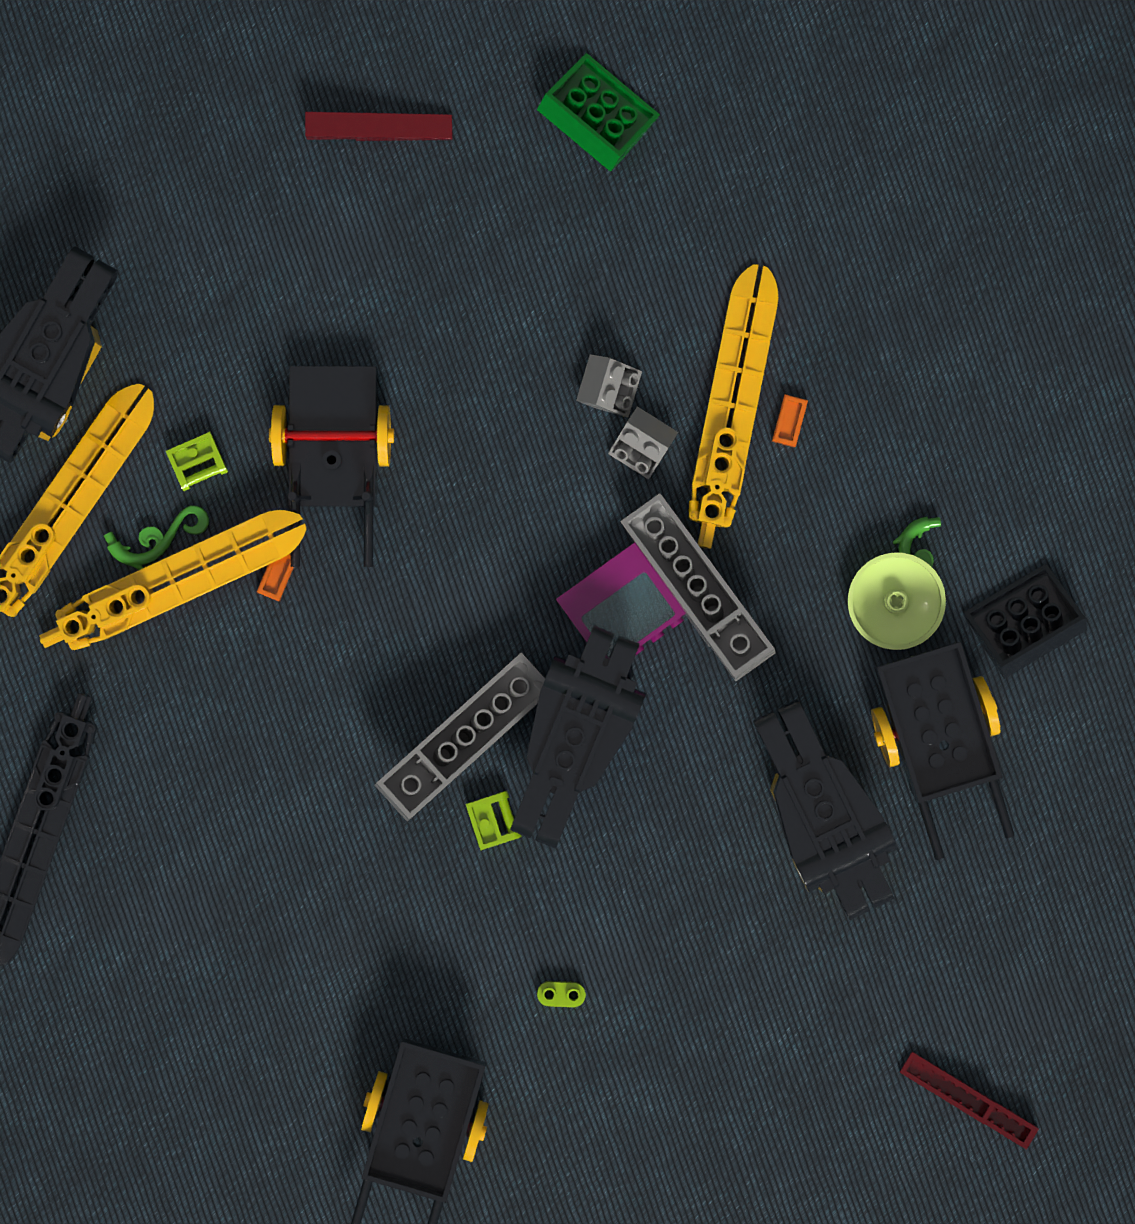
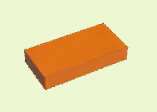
[772,394,808,448]
[257,554,294,602]

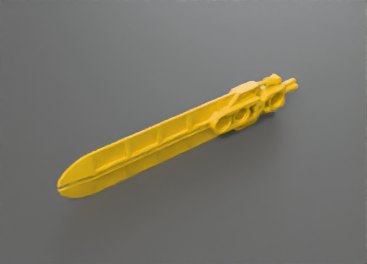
[688,265,778,549]
[0,384,154,617]
[39,510,306,650]

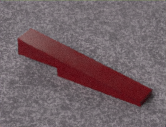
[305,112,452,141]
[900,1051,1039,1150]

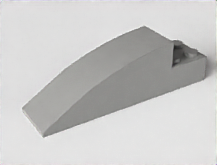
[620,493,775,681]
[375,652,545,821]

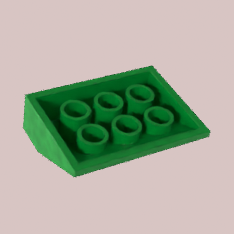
[537,53,660,172]

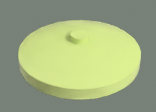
[848,553,946,650]

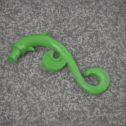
[104,506,209,570]
[893,517,941,567]

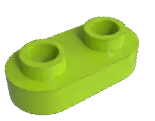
[537,981,586,1007]

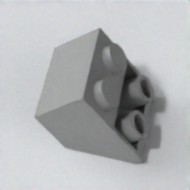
[576,354,642,417]
[608,406,678,479]

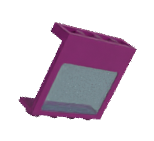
[556,543,686,659]

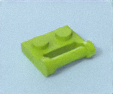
[166,432,228,491]
[466,791,522,851]

